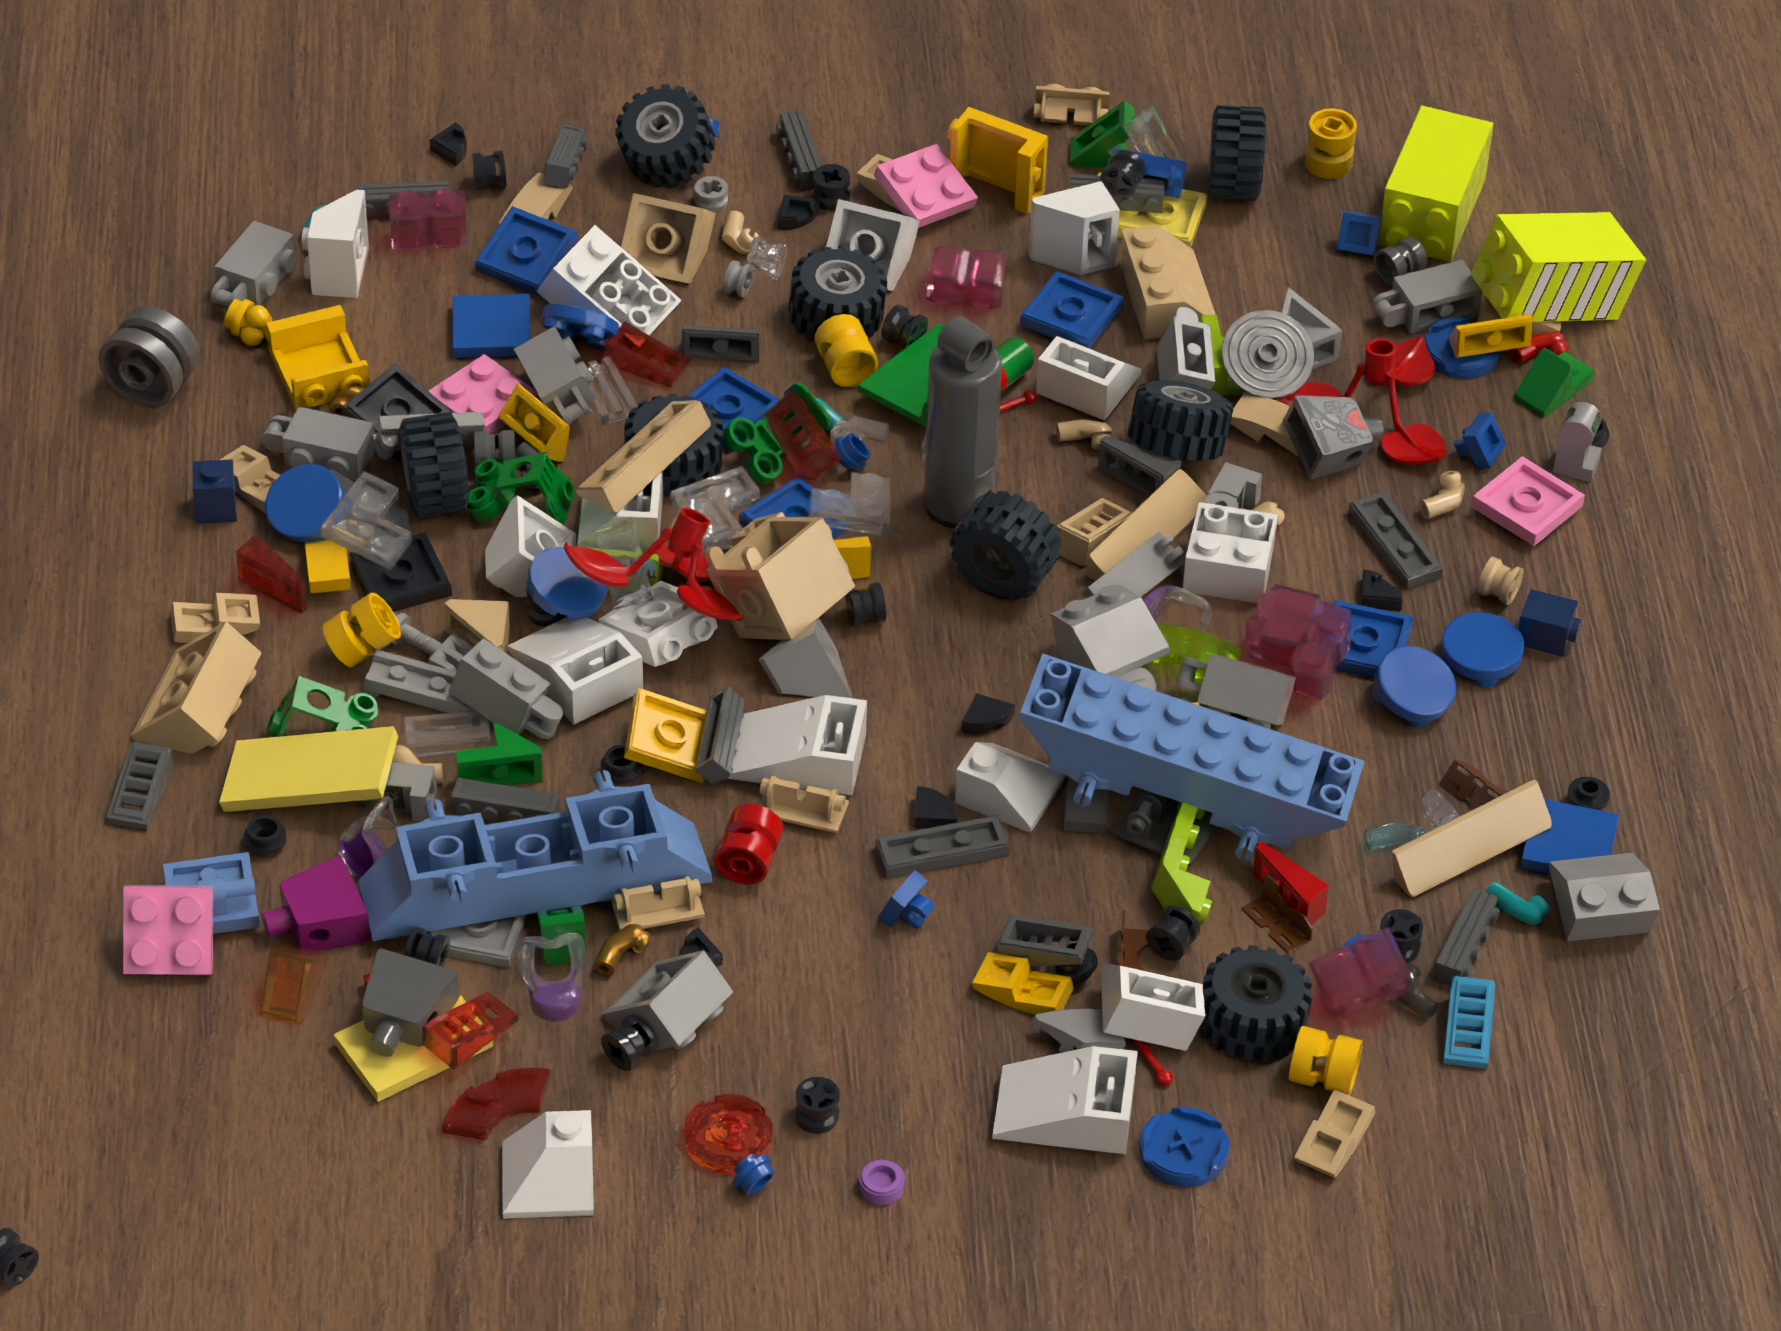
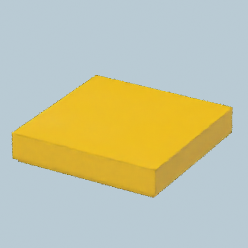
[624,688,707,783]

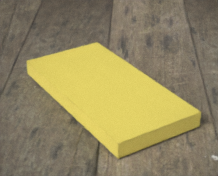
[219,726,398,812]

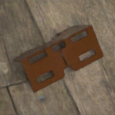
[1439,760,1509,810]
[1241,873,1313,954]
[1119,910,1149,971]

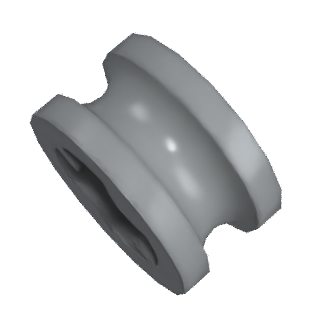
[694,176,728,212]
[723,260,754,298]

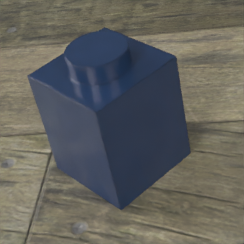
[193,459,237,524]
[1518,589,1582,657]

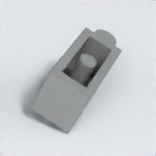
[210,221,298,308]
[1372,259,1482,335]
[1157,307,1215,390]
[514,326,595,425]
[261,407,375,483]
[448,638,563,739]
[1176,654,1296,729]

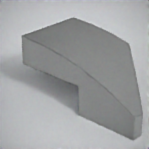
[1030,1009,1126,1053]

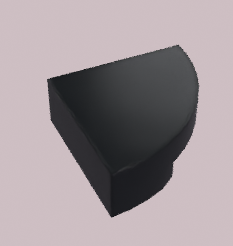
[429,122,467,166]
[778,195,821,230]
[1361,569,1402,611]
[961,693,1015,733]
[915,786,957,828]
[680,927,723,967]

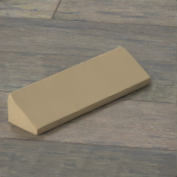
[576,400,711,512]
[1087,469,1207,581]
[1392,779,1552,897]

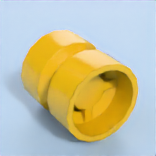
[1305,108,1357,179]
[814,314,878,388]
[323,592,401,668]
[1289,1026,1363,1096]

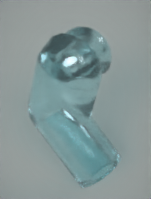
[1364,823,1427,850]

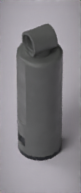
[924,316,1002,529]

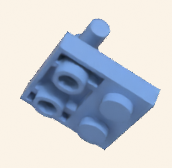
[163,852,260,934]

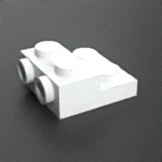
[599,581,718,667]

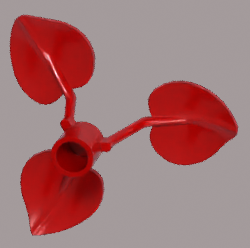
[1274,336,1446,465]
[563,507,743,621]

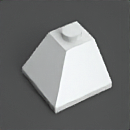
[485,495,577,597]
[955,742,1067,833]
[502,1110,594,1219]

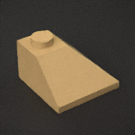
[621,193,716,284]

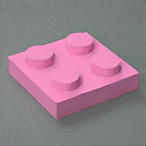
[874,144,978,228]
[429,354,538,435]
[1471,456,1585,546]
[123,885,213,975]

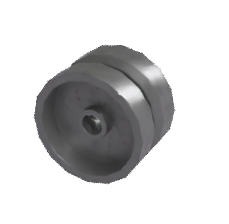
[98,306,201,407]

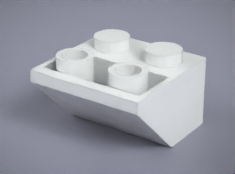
[1028,181,1120,275]
[1036,336,1141,420]
[578,471,663,552]
[1183,502,1278,604]
[1100,963,1205,1051]

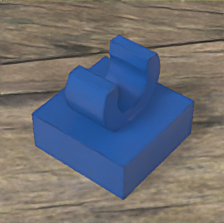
[1337,210,1382,256]
[1453,412,1506,468]
[878,870,935,929]

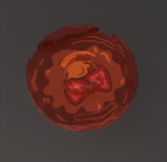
[684,1094,773,1174]

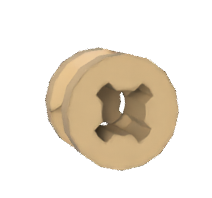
[1477,557,1524,605]

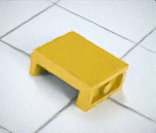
[947,107,1048,214]
[266,305,370,411]

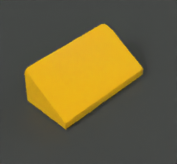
[1449,314,1533,358]
[497,384,570,462]

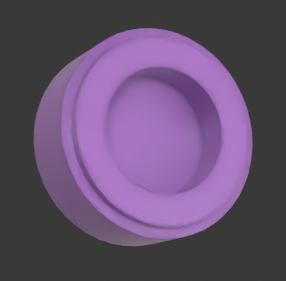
[859,1160,905,1205]

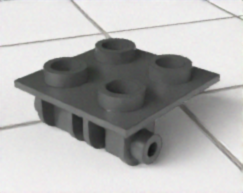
[1114,790,1217,866]

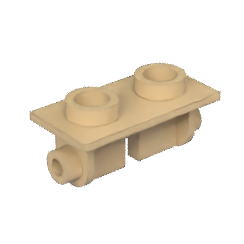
[1034,84,1109,126]
[759,775,849,833]
[611,876,705,929]

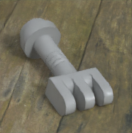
[392,612,473,671]

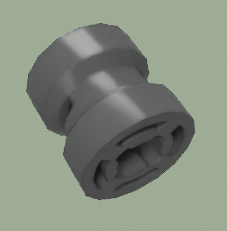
[1374,236,1428,286]
[474,430,515,467]

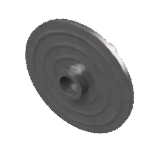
[1221,310,1314,399]

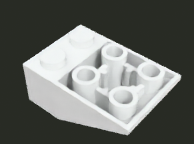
[537,225,682,347]
[507,617,643,725]
[728,695,867,795]
[992,1046,1138,1154]

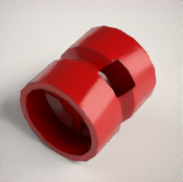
[714,803,783,885]

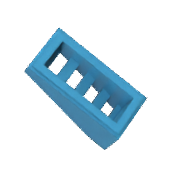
[1443,976,1495,1069]

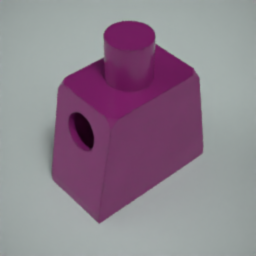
[261,855,370,953]

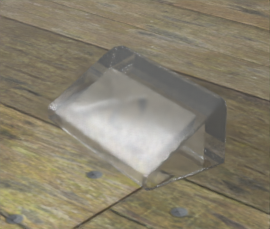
[595,517,654,610]

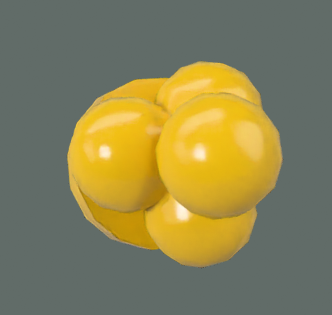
[223,299,272,346]

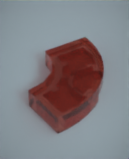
[442,1068,550,1140]

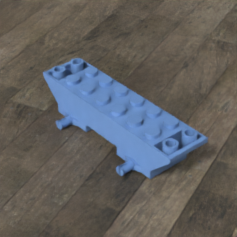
[1019,653,1365,861]
[358,770,712,941]

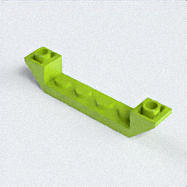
[1151,802,1212,924]

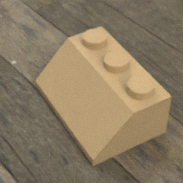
[1119,226,1216,340]
[130,622,261,754]

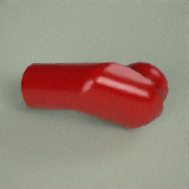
[1509,331,1569,364]

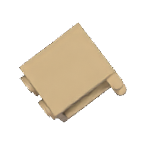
[705,517,855,640]

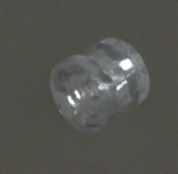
[746,236,788,280]

